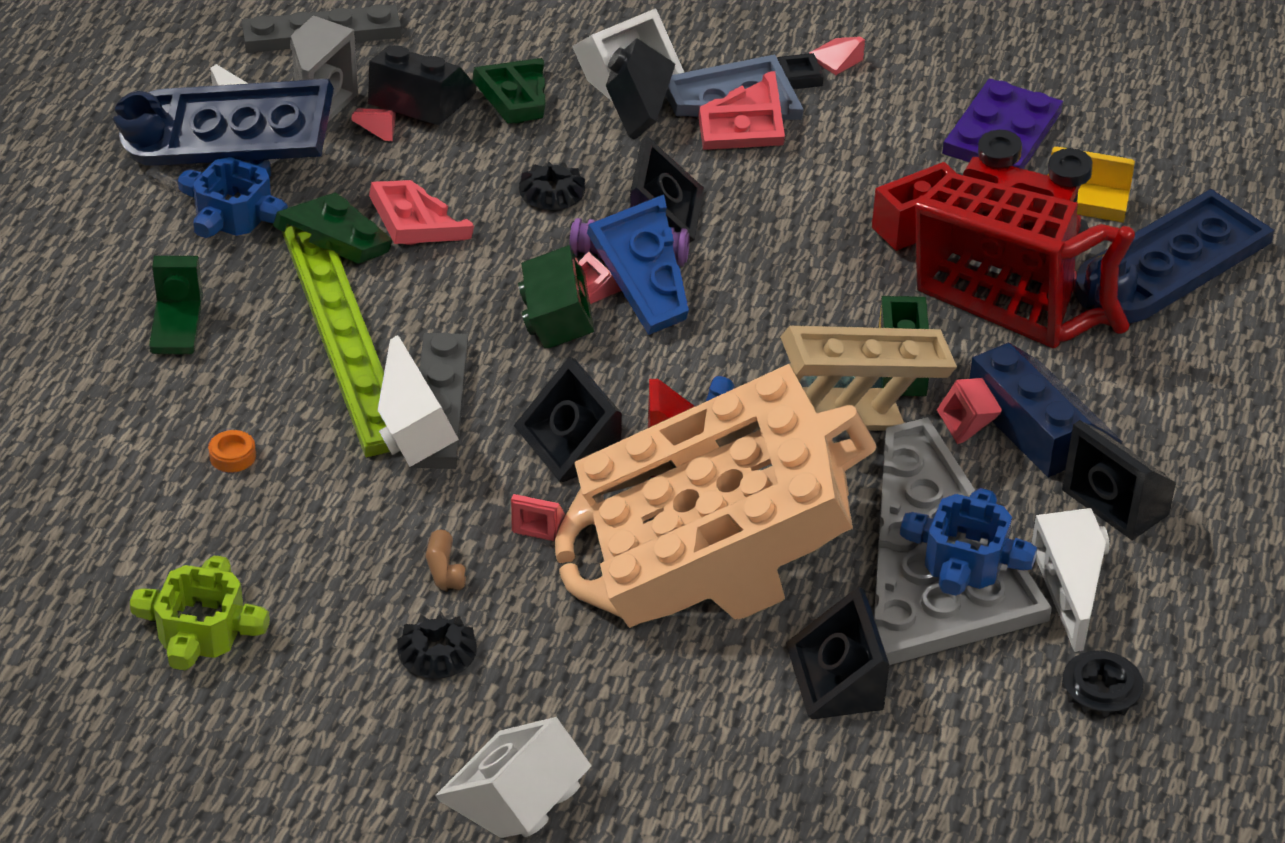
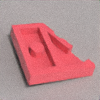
[699,71,785,150]
[369,180,474,245]

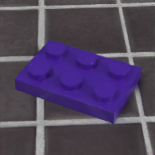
[942,78,1063,169]

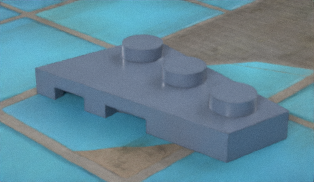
[666,54,804,120]

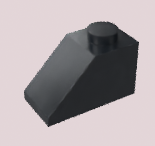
[606,38,676,139]

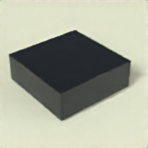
[777,53,824,89]

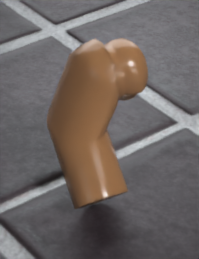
[425,530,466,592]

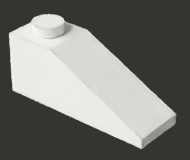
[378,335,459,467]
[1032,508,1109,652]

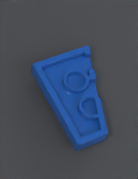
[587,195,689,335]

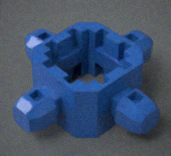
[178,157,288,238]
[900,488,1037,596]

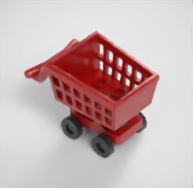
[916,129,1135,349]

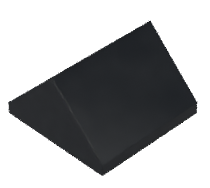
[630,136,704,243]
[514,356,622,482]
[786,586,889,720]

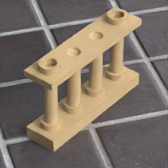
[755,326,957,430]

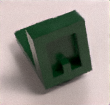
[149,256,203,354]

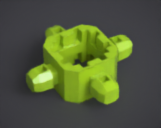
[130,555,270,670]

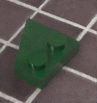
[472,58,546,124]
[273,192,393,264]

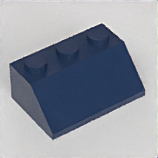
[969,342,1122,478]

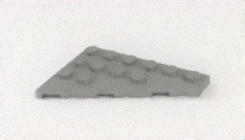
[874,417,1052,665]

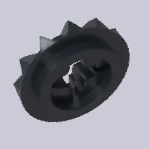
[519,161,585,210]
[397,611,477,679]
[1062,651,1143,719]

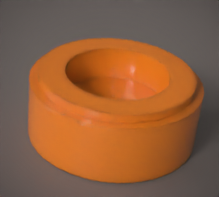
[208,430,256,472]

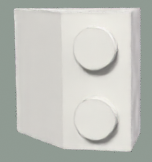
[572,8,684,102]
[435,717,592,838]

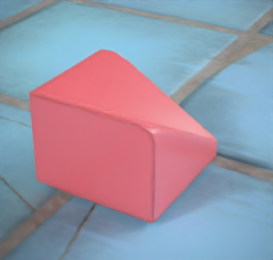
[937,378,1002,444]

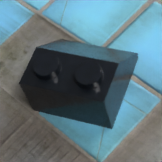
[368,45,477,125]
[1062,420,1176,541]

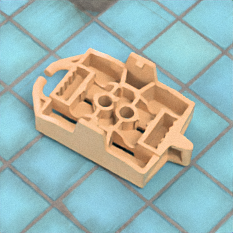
[555,364,876,628]

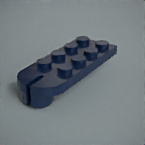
[113,79,334,166]
[1074,189,1275,323]

